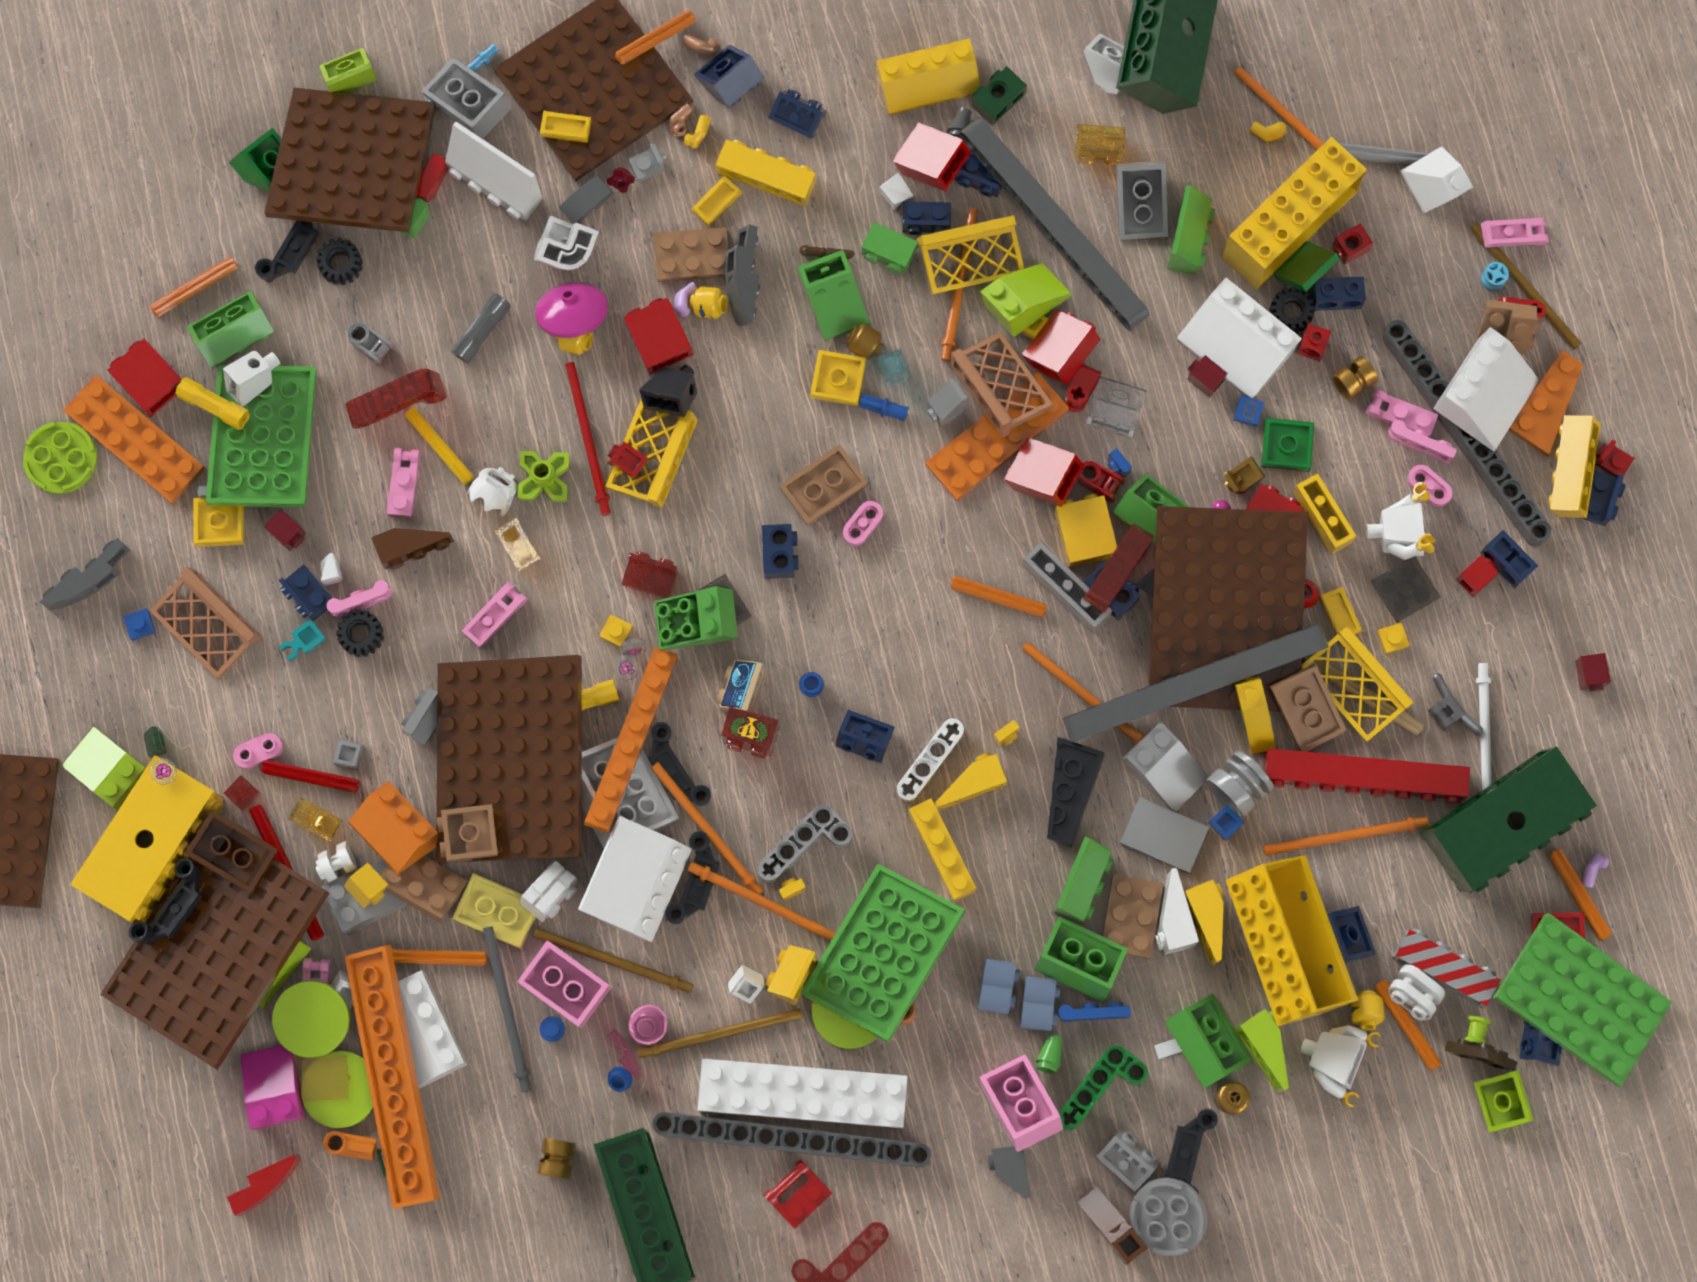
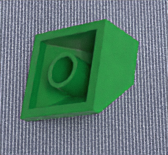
[229,128,281,192]

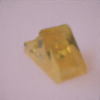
[494,517,540,571]
[288,797,342,842]

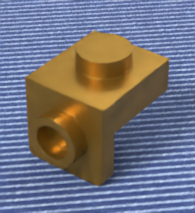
[1223,457,1266,494]

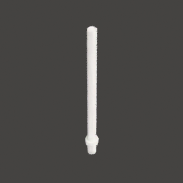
[1476,663,1492,790]

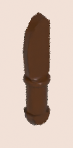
[799,245,855,260]

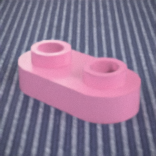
[1407,465,1452,507]
[843,501,883,546]
[233,733,283,769]

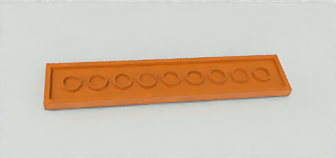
[344,945,440,1209]

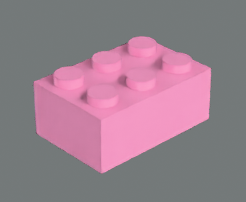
[517,940,612,1029]
[979,1054,1063,1152]

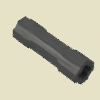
[451,293,511,364]

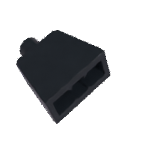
[639,365,697,417]

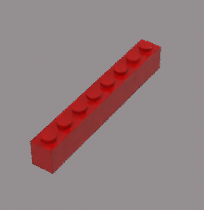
[1264,748,1470,804]

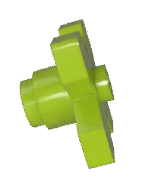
[517,451,570,502]

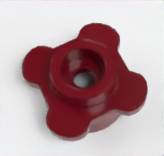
[606,168,635,193]

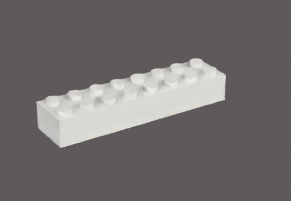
[697,1059,907,1129]

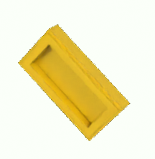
[540,111,592,143]
[691,175,742,227]
[1319,586,1363,635]

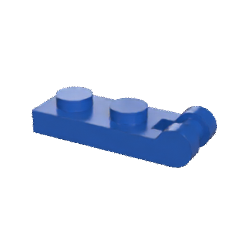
[1058,1002,1131,1022]

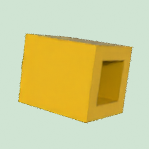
[344,862,388,908]

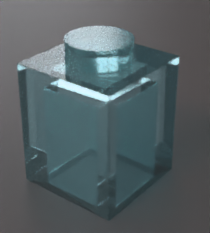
[878,349,909,387]

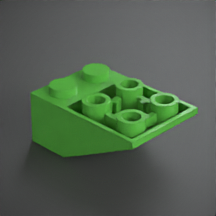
[798,250,870,341]
[654,586,738,650]

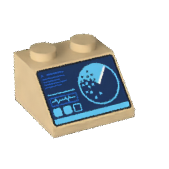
[717,660,764,719]

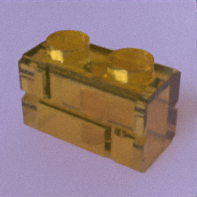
[1074,124,1126,165]

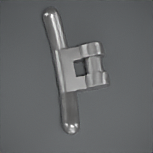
[1428,673,1483,735]

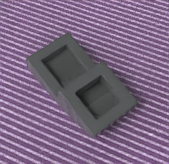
[559,175,614,224]

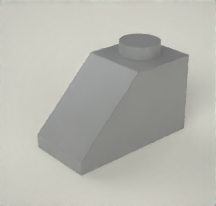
[926,378,967,427]

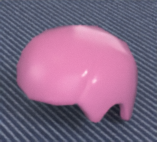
[628,1004,667,1045]

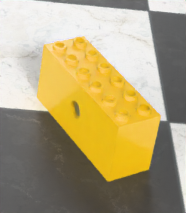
[1222,136,1367,291]
[70,755,224,923]
[1225,855,1358,1026]

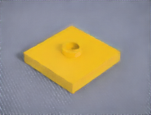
[810,350,867,406]
[193,498,245,547]

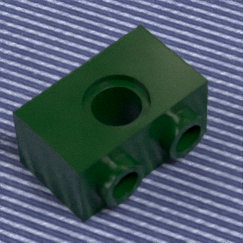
[972,66,1027,126]

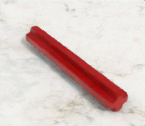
[261,760,360,793]

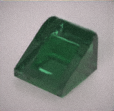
[144,726,167,758]

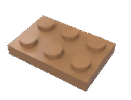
[654,227,728,282]
[779,444,868,527]
[1269,664,1347,752]
[380,856,468,923]
[1102,874,1163,959]

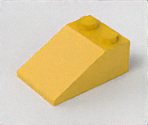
[1184,879,1225,967]
[765,945,817,1006]

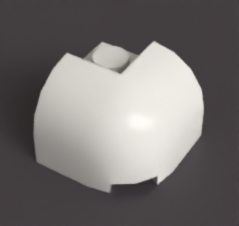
[534,215,599,271]

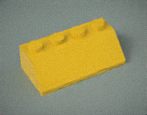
[877,38,980,115]

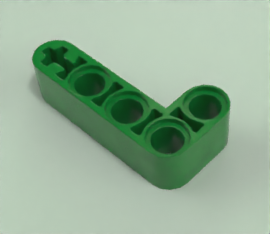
[1059,1045,1148,1131]

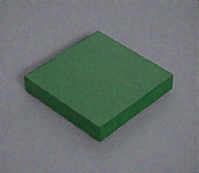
[1273,241,1340,291]
[1261,418,1315,472]

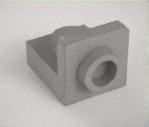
[629,143,667,183]

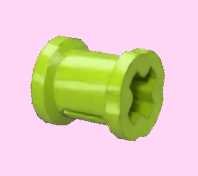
[1464,1016,1491,1045]

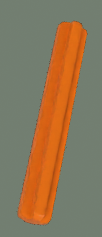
[615,10,696,64]
[150,257,238,317]
[951,576,1047,617]
[1548,848,1612,940]
[392,949,488,966]
[1374,980,1441,1071]

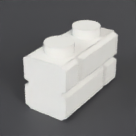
[520,861,577,922]

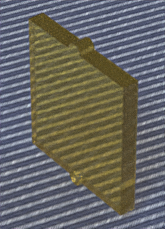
[299,1056,350,1101]

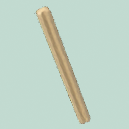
[1301,653,1424,736]

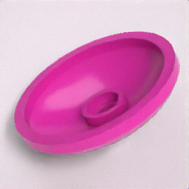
[535,282,608,338]

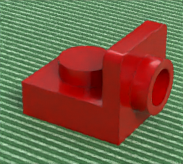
[1595,439,1635,477]
[607,441,648,479]

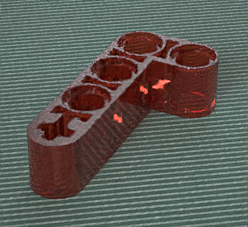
[345,368,447,429]
[1083,523,1155,613]
[791,1222,888,1282]

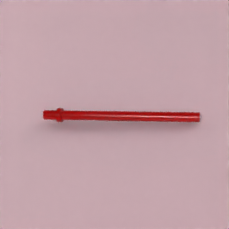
[565,362,611,516]

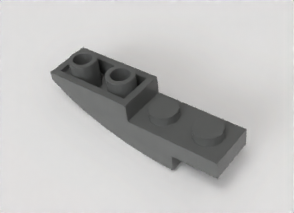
[725,224,760,327]
[40,538,130,610]

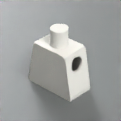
[223,351,280,407]

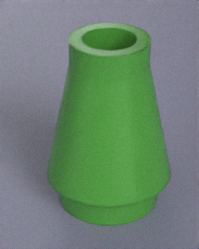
[1036,1034,1063,1074]

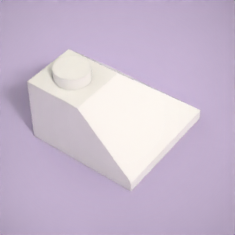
[1084,34,1137,95]
[1400,147,1473,213]

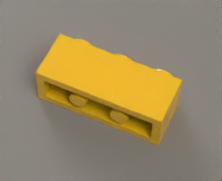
[1293,473,1357,555]

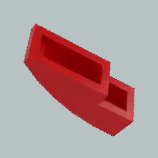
[227,1154,301,1216]

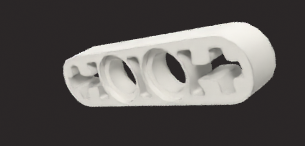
[897,718,964,802]

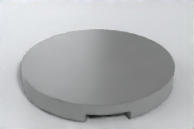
[1130,1178,1208,1256]

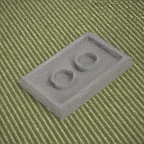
[1119,797,1209,874]

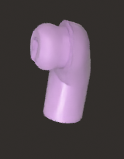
[674,282,698,317]
[1582,853,1609,887]

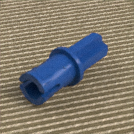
[859,394,909,422]

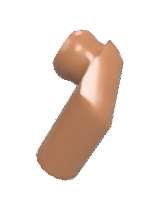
[683,34,720,56]
[670,103,694,137]

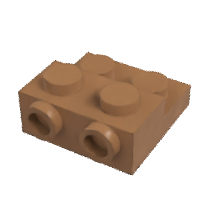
[1477,300,1541,355]
[437,804,498,863]

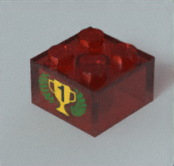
[721,707,780,759]

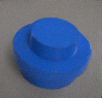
[799,672,824,697]
[539,1016,565,1042]
[608,1066,633,1092]

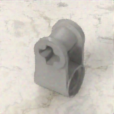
[347,322,395,366]

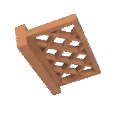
[951,332,1053,438]
[150,567,263,679]

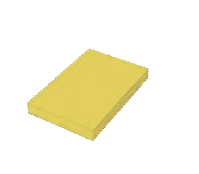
[452,873,536,950]

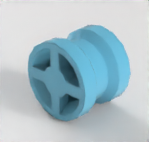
[1481,262,1509,291]

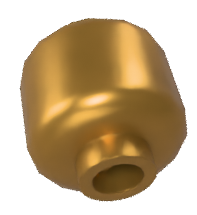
[846,324,884,360]
[1215,1081,1251,1116]

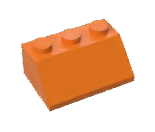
[348,781,438,875]

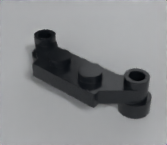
[255,220,319,282]
[647,722,712,806]
[665,831,720,925]
[129,858,203,945]
[1165,1109,1218,1194]

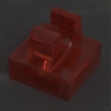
[224,775,260,811]

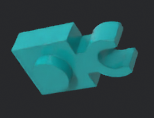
[279,619,327,662]

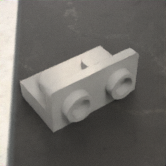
[1096,1129,1159,1192]

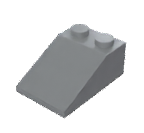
[422,57,512,139]
[1116,161,1168,240]
[1121,722,1209,812]
[321,860,408,935]

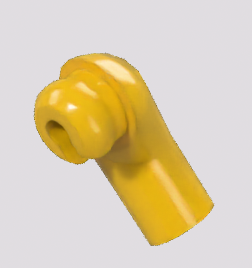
[684,115,711,149]
[1249,121,1287,142]

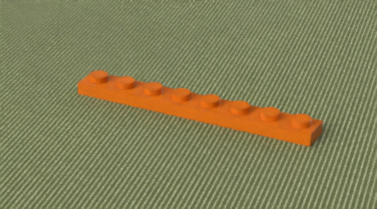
[585,647,678,833]

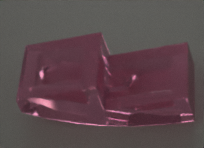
[607,1028,642,1080]

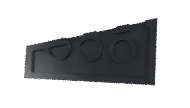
[1047,737,1105,848]

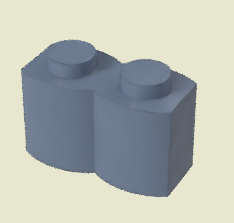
[977,958,1020,1015]
[1020,976,1060,1032]

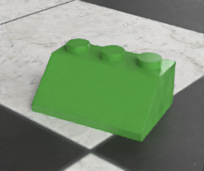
[1167,185,1215,275]
[187,290,274,367]
[1113,473,1190,543]
[1054,836,1114,924]
[1034,916,1128,1003]
[1165,994,1252,1088]

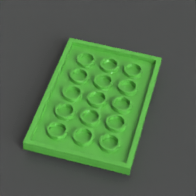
[206,365,317,507]
[801,864,966,1043]
[1493,913,1672,1087]

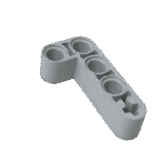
[758,805,852,884]

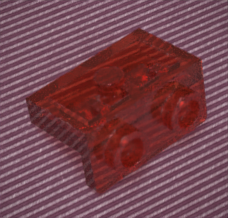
[622,551,678,598]

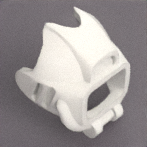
[467,467,518,516]

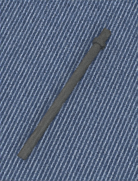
[483,926,531,1093]

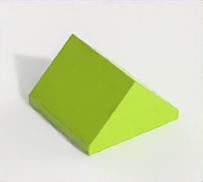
[319,48,378,93]
[1474,1070,1534,1133]

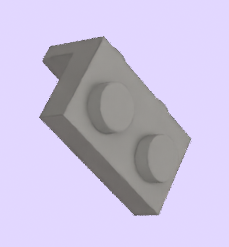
[401,687,438,745]

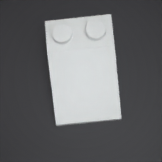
[1155,868,1199,955]

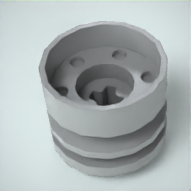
[1206,750,1274,818]

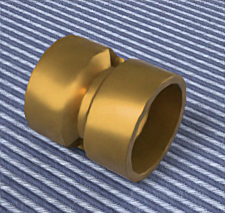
[1331,356,1379,401]
[537,1138,577,1180]

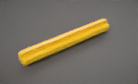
[405,407,474,485]

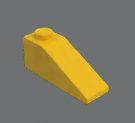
[1234,676,1276,755]
[934,753,1007,811]

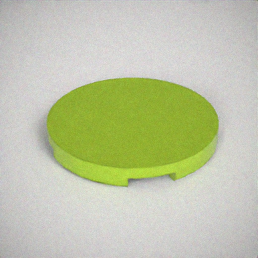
[22,421,98,494]
[272,980,350,1058]
[812,1002,878,1049]
[301,1051,374,1129]

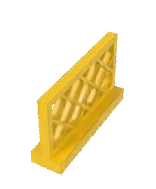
[917,215,1024,295]
[605,399,698,509]
[1301,627,1414,742]

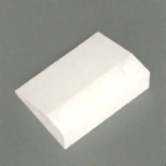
[445,122,543,222]
[1176,278,1302,399]
[1433,327,1539,452]
[582,738,679,849]
[578,816,692,942]
[398,970,468,1088]

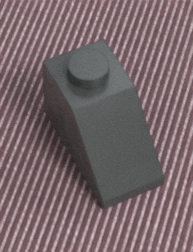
[988,1146,1030,1198]

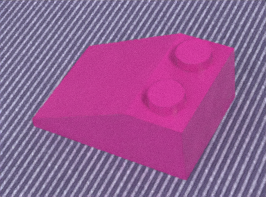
[241,1045,306,1130]

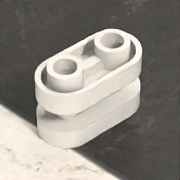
[315,841,357,882]
[1388,964,1445,1021]

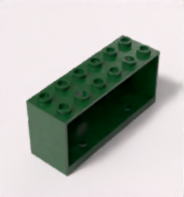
[1116,0,1218,114]
[1420,746,1597,893]
[593,1128,696,1282]

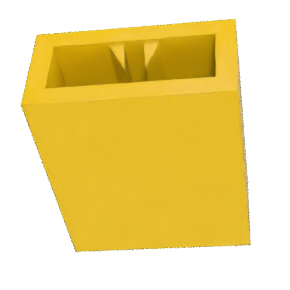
[1055,494,1118,568]

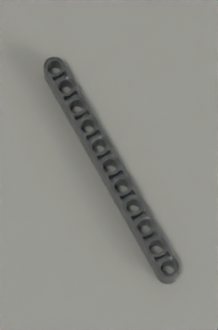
[959,117,1150,330]
[1383,320,1551,547]
[1063,623,1329,742]
[652,1112,931,1168]

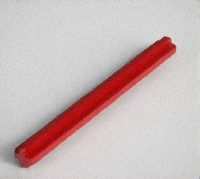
[249,804,324,941]

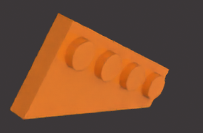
[1508,351,1583,457]

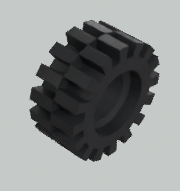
[316,238,363,285]
[1269,287,1315,334]
[336,610,384,657]

